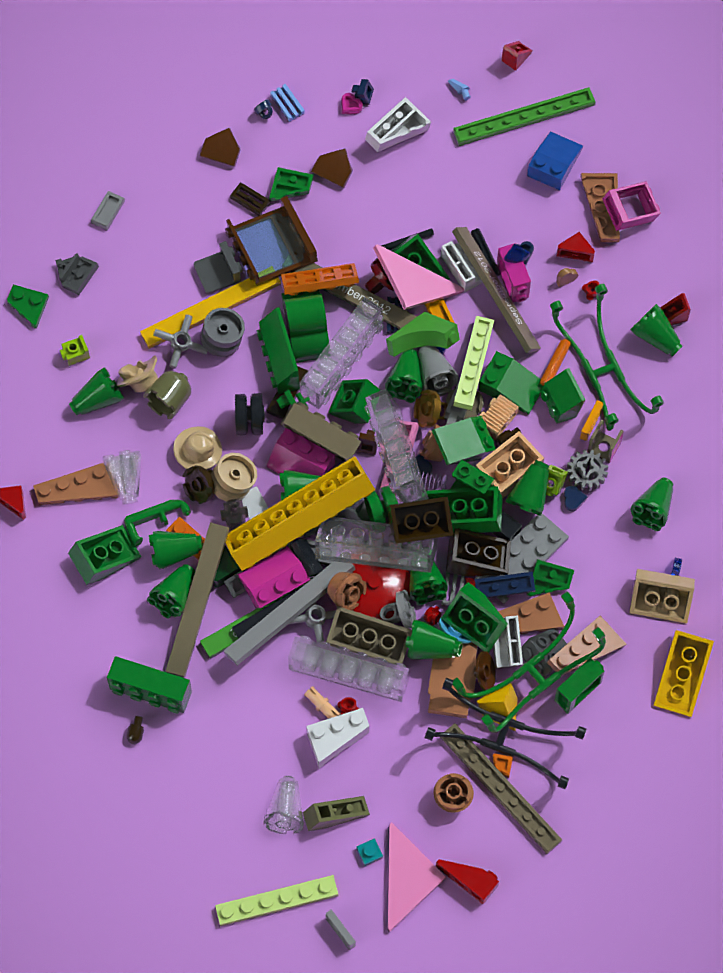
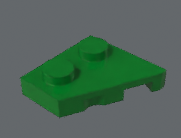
[269,167,313,201]
[7,284,49,328]
[526,559,574,596]

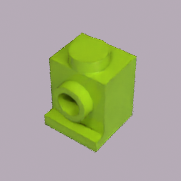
[59,335,90,366]
[546,465,568,496]

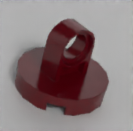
[365,258,394,294]

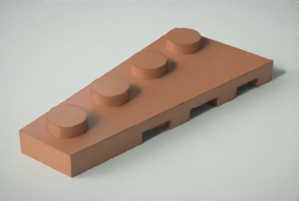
[580,173,620,242]
[33,462,118,505]
[498,592,564,634]
[547,615,627,676]

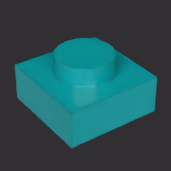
[356,838,383,866]

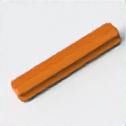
[540,339,571,386]

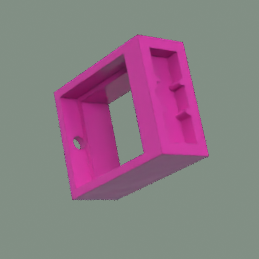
[602,181,661,231]
[497,243,531,302]

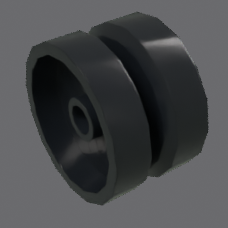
[235,393,265,435]

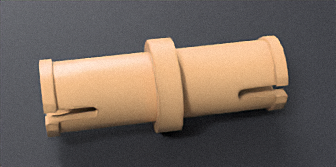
[304,686,341,719]

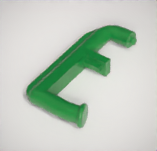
[124,500,191,546]

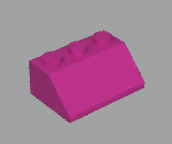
[266,428,335,476]
[237,546,310,608]

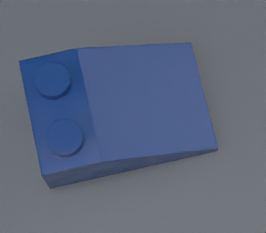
[527,131,583,190]

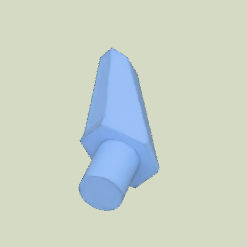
[448,79,471,100]

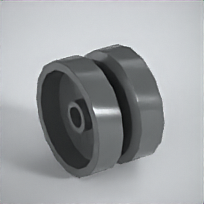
[200,308,245,356]

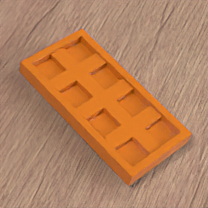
[281,263,359,296]

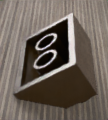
[387,497,453,544]

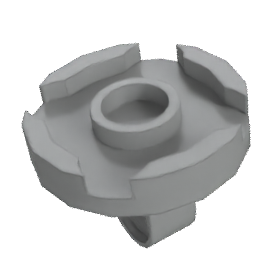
[380,590,417,629]

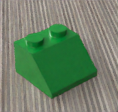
[541,368,585,424]
[328,379,382,424]

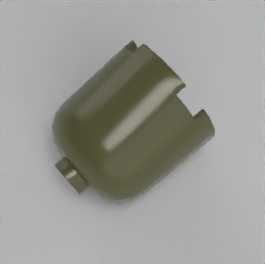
[143,371,191,419]

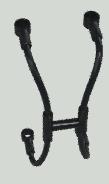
[424,678,587,789]

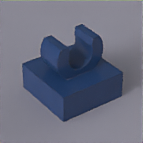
[351,79,374,105]

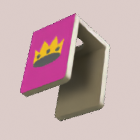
[587,419,624,463]

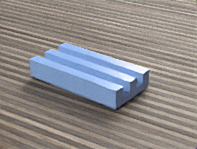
[270,84,305,122]

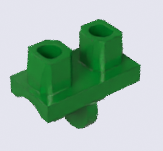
[277,389,310,409]

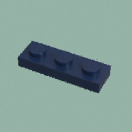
[475,571,535,598]

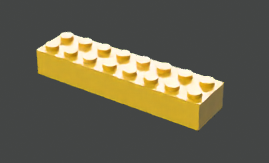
[225,456,375,571]

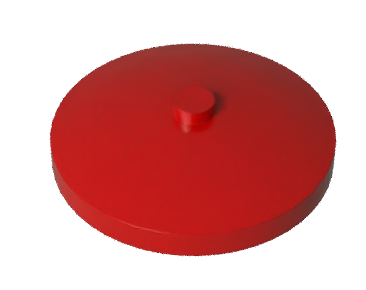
[346,549,410,620]

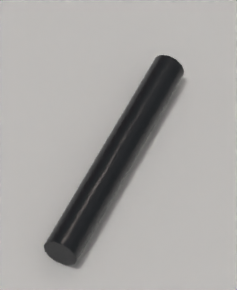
[381,228,434,250]

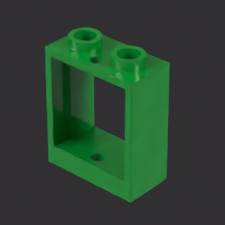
[554,658,605,714]

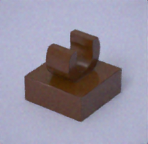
[357,429,379,455]

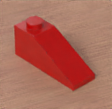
[436,859,499,904]

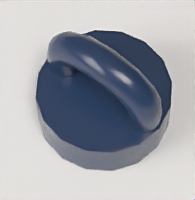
[254,100,273,119]

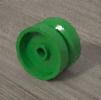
[364,485,398,533]

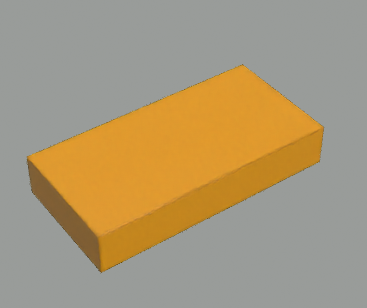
[424,299,455,323]
[580,400,603,441]

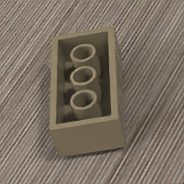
[280,402,361,462]
[324,606,412,673]

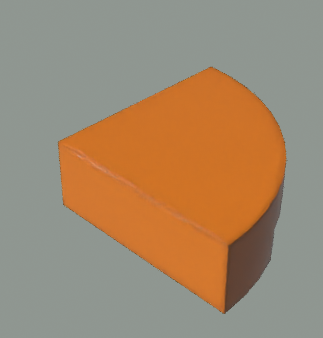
[493,753,513,778]

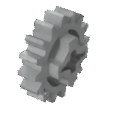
[567,449,608,491]

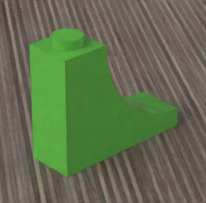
[386,312,460,357]

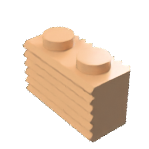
[479,394,519,441]

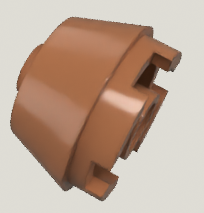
[418,424,444,462]
[327,572,367,610]
[433,773,474,813]

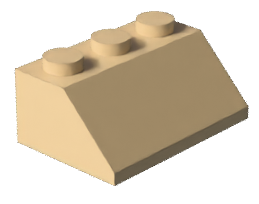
[629,569,695,623]

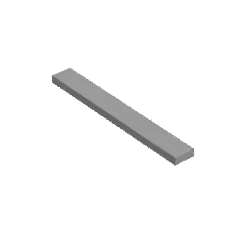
[224,555,355,666]

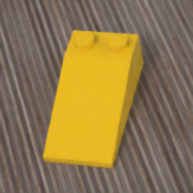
[653,630,714,717]

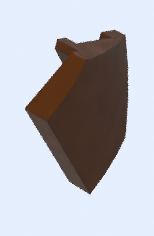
[200,128,241,167]
[311,148,353,188]

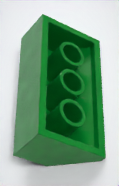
[256,307,300,394]

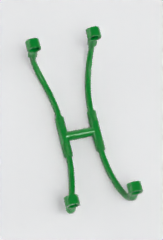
[550,284,664,431]
[452,591,606,733]

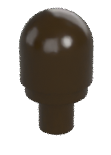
[496,427,521,446]
[127,716,144,744]

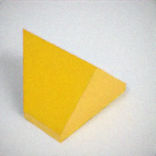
[476,683,517,731]

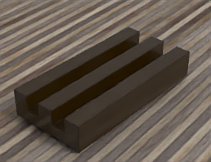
[230,182,271,216]

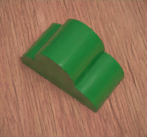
[281,289,331,363]

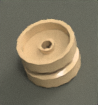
[210,453,257,503]

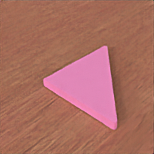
[373,244,464,310]
[388,822,446,932]

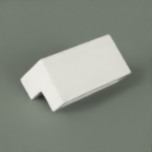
[441,241,483,293]
[493,616,523,668]

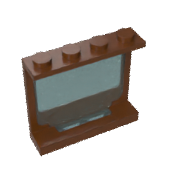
[225,196,318,286]

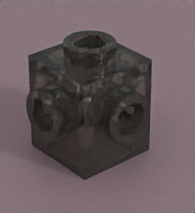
[220,499,249,531]

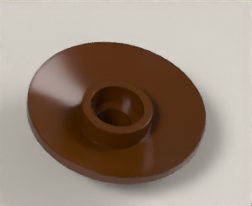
[474,651,496,690]

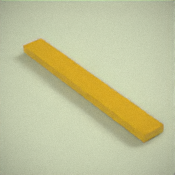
[140,267,281,349]

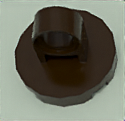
[183,465,215,504]

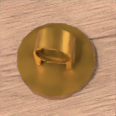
[414,390,448,428]

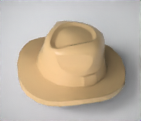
[116,355,158,393]
[173,426,222,470]

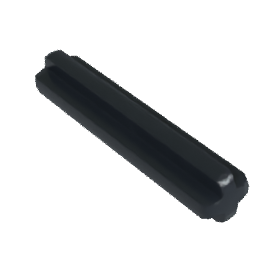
[471,228,500,277]

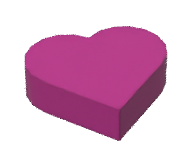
[342,93,363,114]

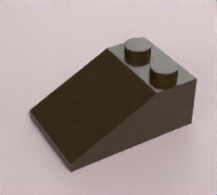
[446,528,511,576]

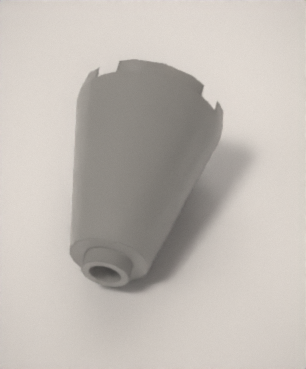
[418,346,459,396]

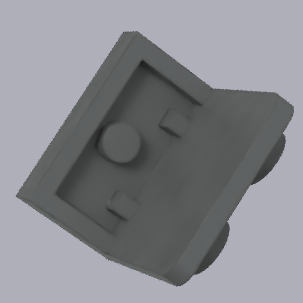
[194,241,243,294]
[521,629,567,679]

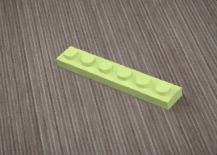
[453,316,494,411]
[215,875,339,926]

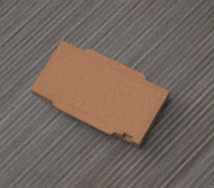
[428,642,478,718]

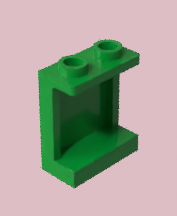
[450,459,495,495]

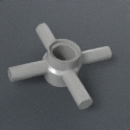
[153,315,208,369]
[289,602,336,646]

